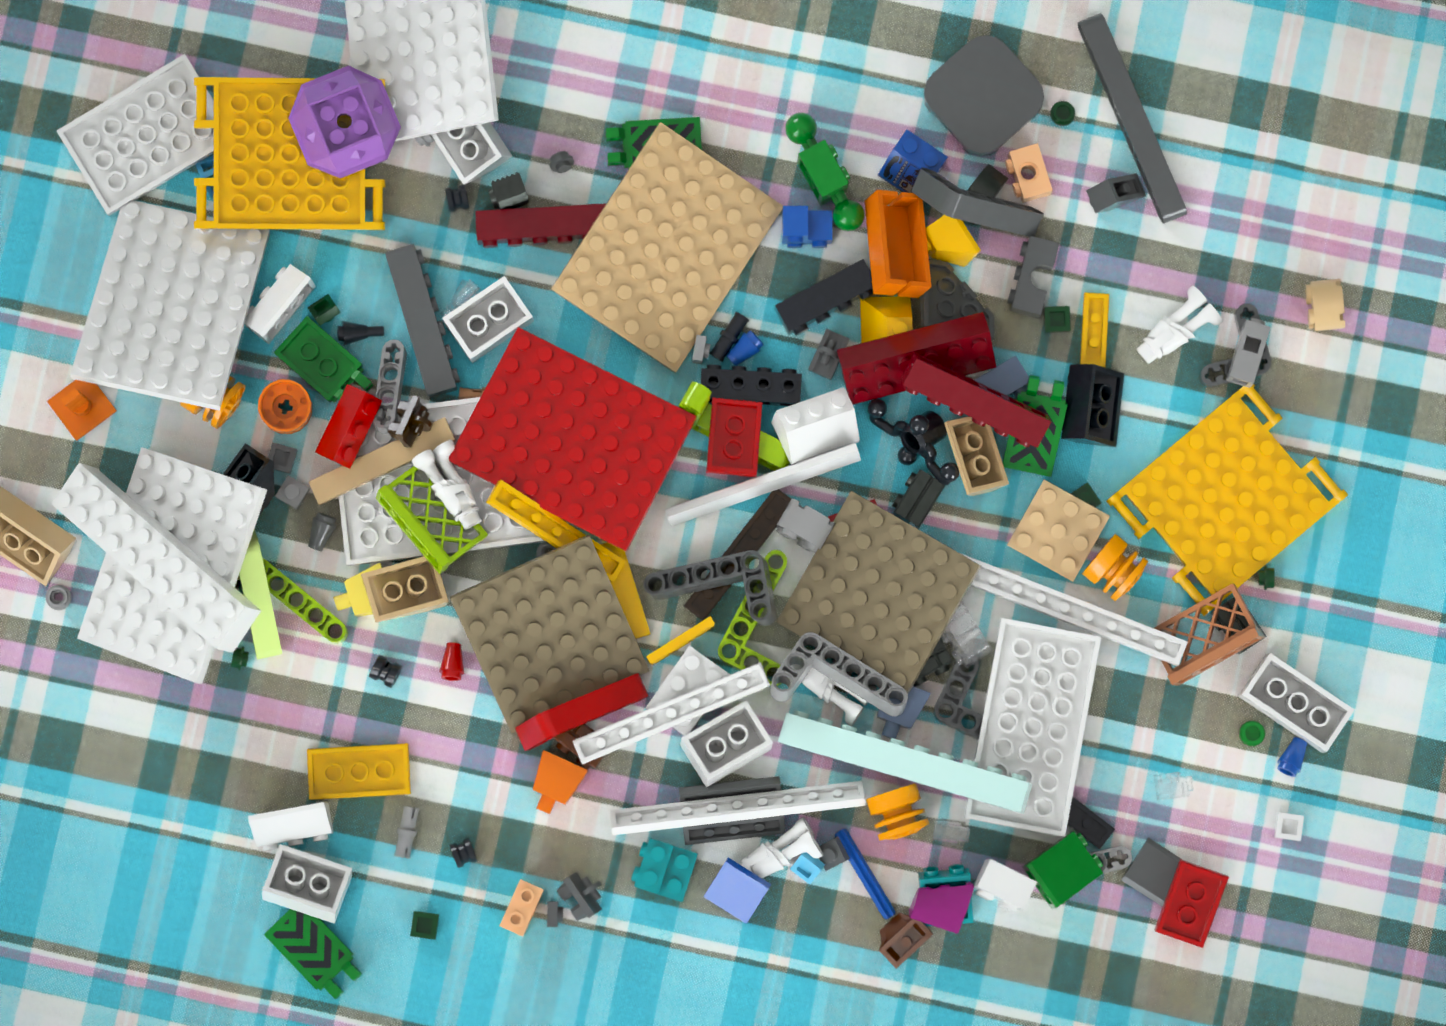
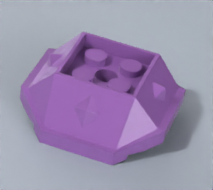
[288,65,401,179]

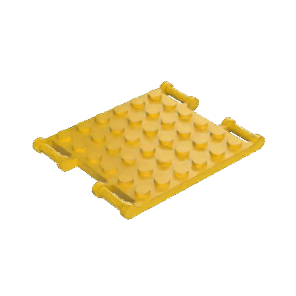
[194,77,385,230]
[1106,384,1348,616]

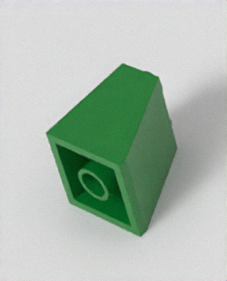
[1022,831,1103,909]

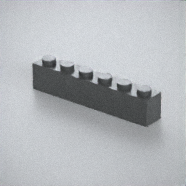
[385,244,460,398]

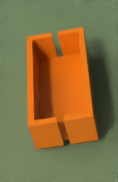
[864,189,932,298]

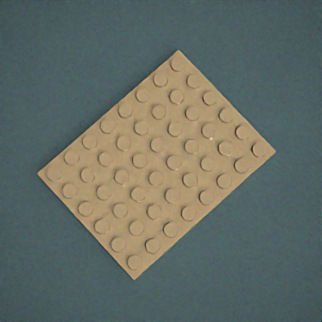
[550,122,783,373]

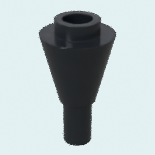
[337,321,384,346]

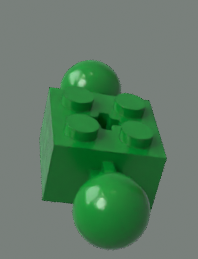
[785,113,865,231]

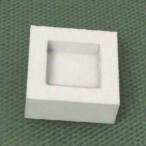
[1274,812,1304,841]

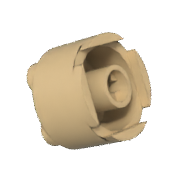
[1305,278,1345,331]

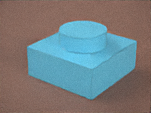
[790,852,825,884]

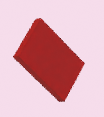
[706,397,762,477]
[1154,859,1229,948]

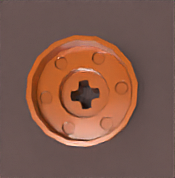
[258,379,313,434]

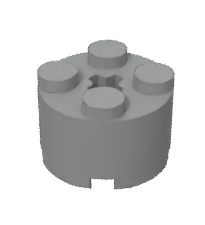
[776,499,835,553]

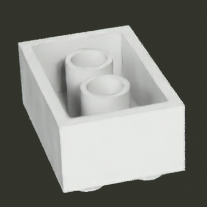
[442,276,534,363]
[646,646,731,736]
[680,700,773,788]
[262,844,352,924]
[974,859,1037,912]

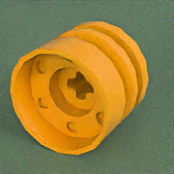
[180,376,246,429]
[1082,534,1149,601]
[866,783,929,841]

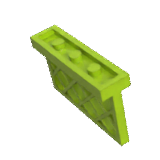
[376,466,488,575]

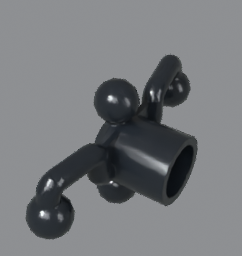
[868,399,959,485]

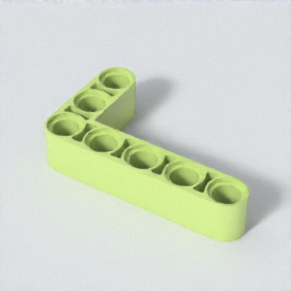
[239,529,282,660]

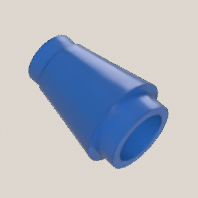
[726,330,764,366]
[1277,737,1307,777]

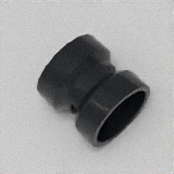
[369,655,403,688]

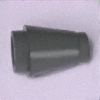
[308,512,336,551]

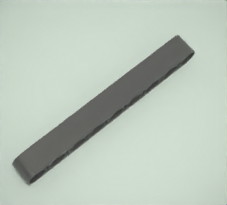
[1077,13,1187,224]

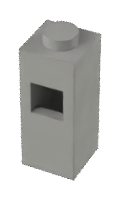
[1226,318,1271,388]

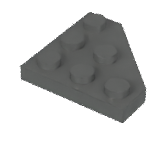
[920,259,994,341]

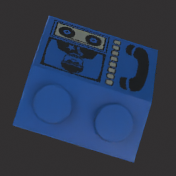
[877,129,948,193]

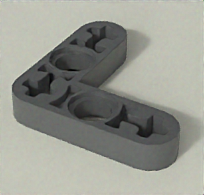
[1199,304,1271,388]

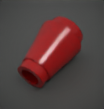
[439,642,464,681]

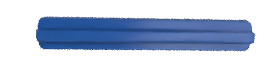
[835,828,896,920]

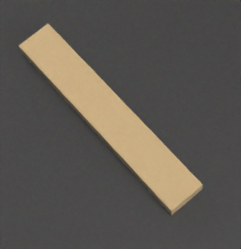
[309,417,456,505]

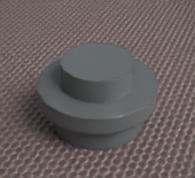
[550,151,574,173]

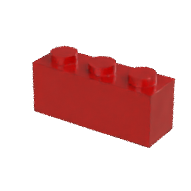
[315,384,383,469]

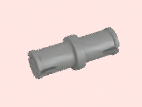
[394,806,419,859]

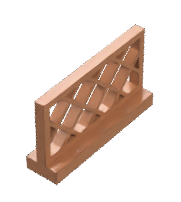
[1154,583,1265,686]

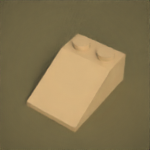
[361,556,449,623]

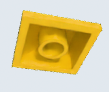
[926,215,981,267]
[860,296,913,343]

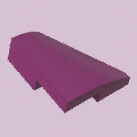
[909,882,974,934]

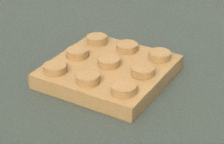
[1007,479,1110,582]

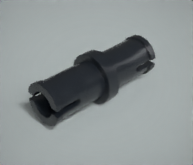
[709,312,749,362]

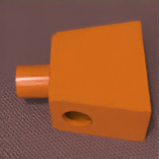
[533,750,588,814]

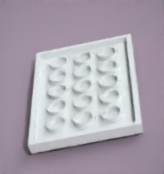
[57,54,214,216]

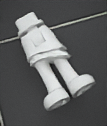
[1136,285,1223,364]
[411,440,482,530]
[790,664,877,726]
[740,817,823,878]

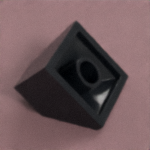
[223,443,275,515]

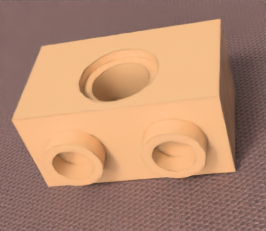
[1005,143,1053,203]
[499,879,544,937]

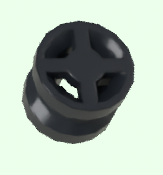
[445,185,470,213]
[450,838,477,868]

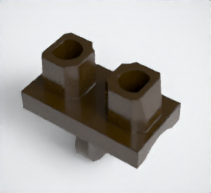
[387,395,433,448]

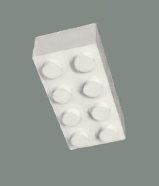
[1238,653,1354,753]

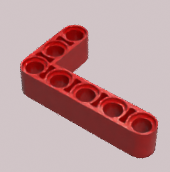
[515,673,649,751]

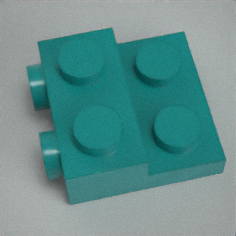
[631,838,698,902]
[918,864,973,927]

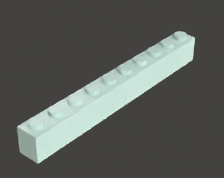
[778,710,1032,814]

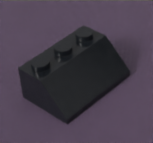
[1061,364,1125,447]

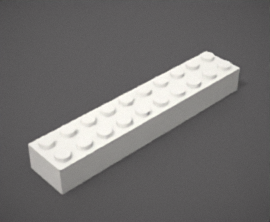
[52,463,261,653]

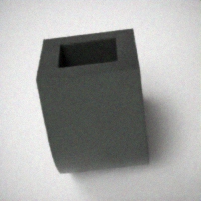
[967,164,1009,225]

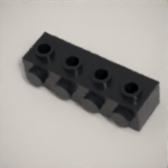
[774,259,874,336]
[701,365,802,406]

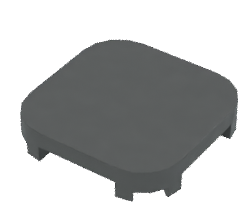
[923,35,1044,156]

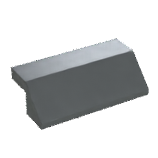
[679,776,786,845]

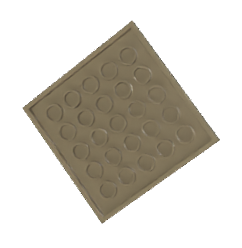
[776,491,981,694]
[450,534,650,734]

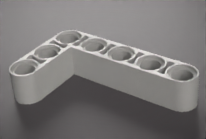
[770,632,908,716]

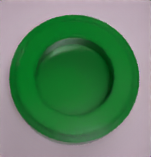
[1239,721,1265,746]

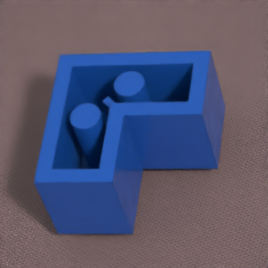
[782,206,832,248]

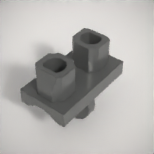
[808,328,850,380]
[557,872,602,921]

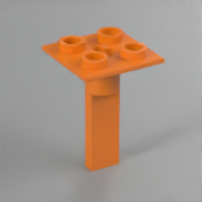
[47,380,117,441]

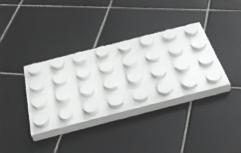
[964,618,1101,837]

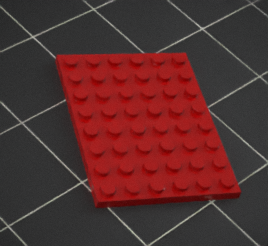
[449,327,697,552]

